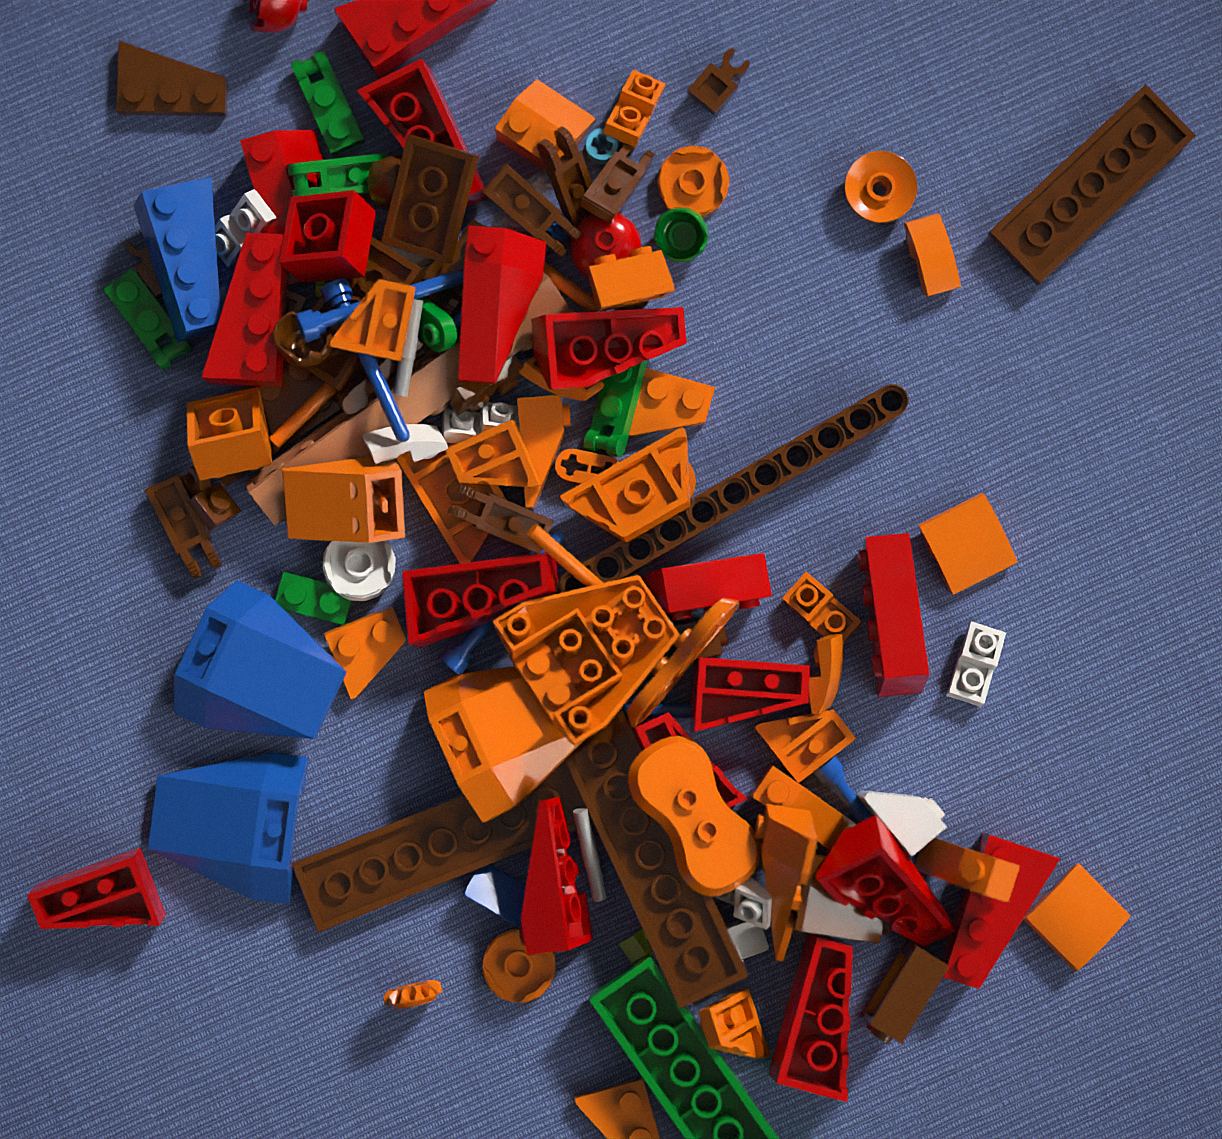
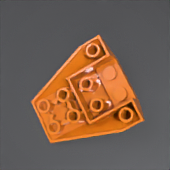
[493,575,680,746]
[423,666,583,823]

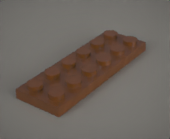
[988,84,1196,286]

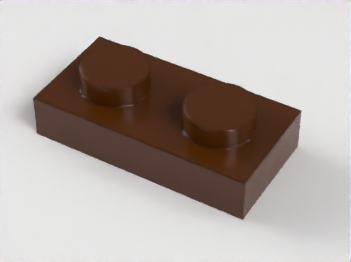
[450,356,523,415]

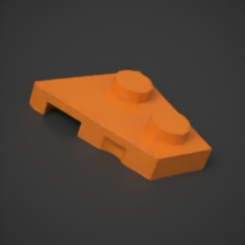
[330,279,416,361]
[629,368,715,437]
[446,420,542,488]
[324,605,406,699]
[754,709,856,783]
[698,988,771,1060]
[575,1077,660,1139]

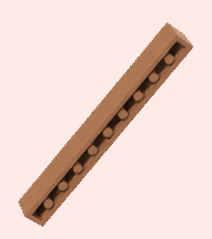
[244,273,573,526]

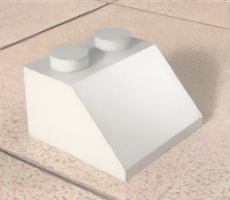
[856,790,946,856]

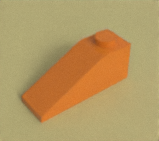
[517,395,571,510]
[750,765,856,851]
[915,837,1020,902]

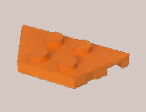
[560,426,690,543]
[396,443,507,564]

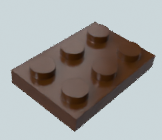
[381,135,479,264]

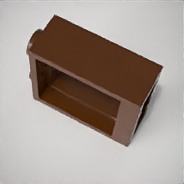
[861,939,949,1045]

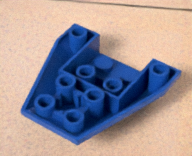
[174,580,347,739]
[148,753,309,904]

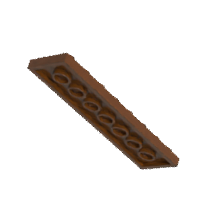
[565,707,749,1008]
[291,760,593,932]

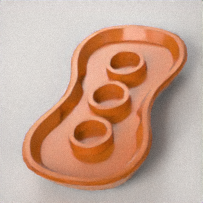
[626,598,740,727]
[628,736,761,896]

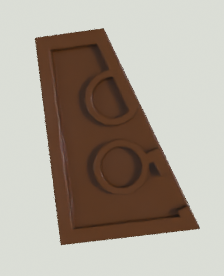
[117,41,228,116]

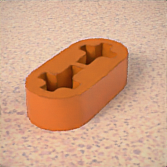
[555,449,619,485]

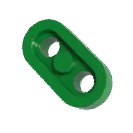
[416,297,457,352]

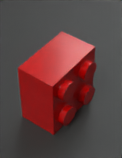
[279,190,376,283]

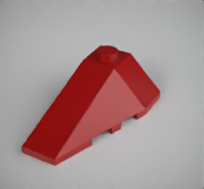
[240,130,324,287]
[458,225,547,384]
[531,307,687,390]
[519,797,594,955]
[816,815,956,947]

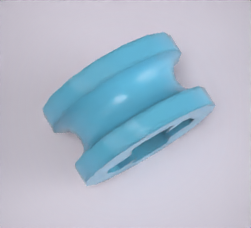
[586,128,618,164]

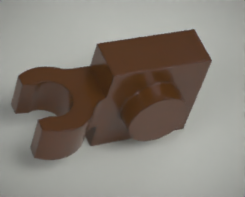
[181,465,241,532]

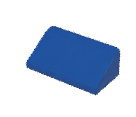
[463,864,526,928]

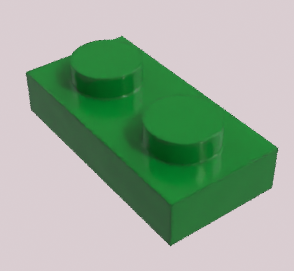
[275,572,352,625]

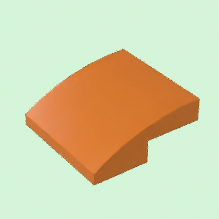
[918,493,1018,595]
[1023,863,1131,972]

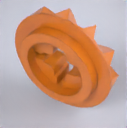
[383,980,443,1009]

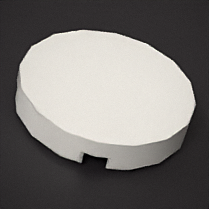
[323,541,396,601]

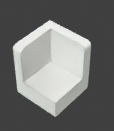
[726,920,769,963]

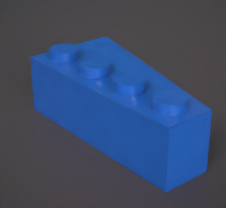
[133,177,221,343]

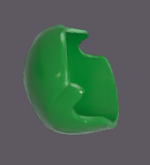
[654,207,709,262]

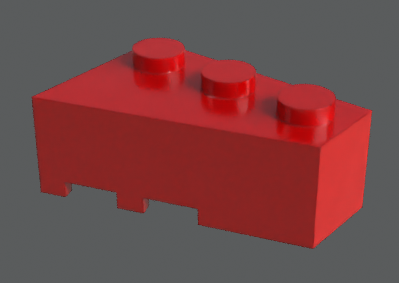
[640,553,772,621]
[27,847,166,929]

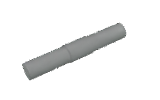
[393,299,423,397]
[573,807,607,902]

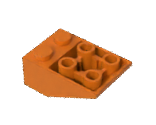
[282,457,405,543]

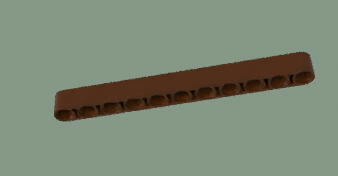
[559,384,909,593]

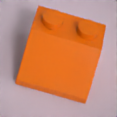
[495,79,596,173]
[587,246,675,312]
[187,387,272,481]

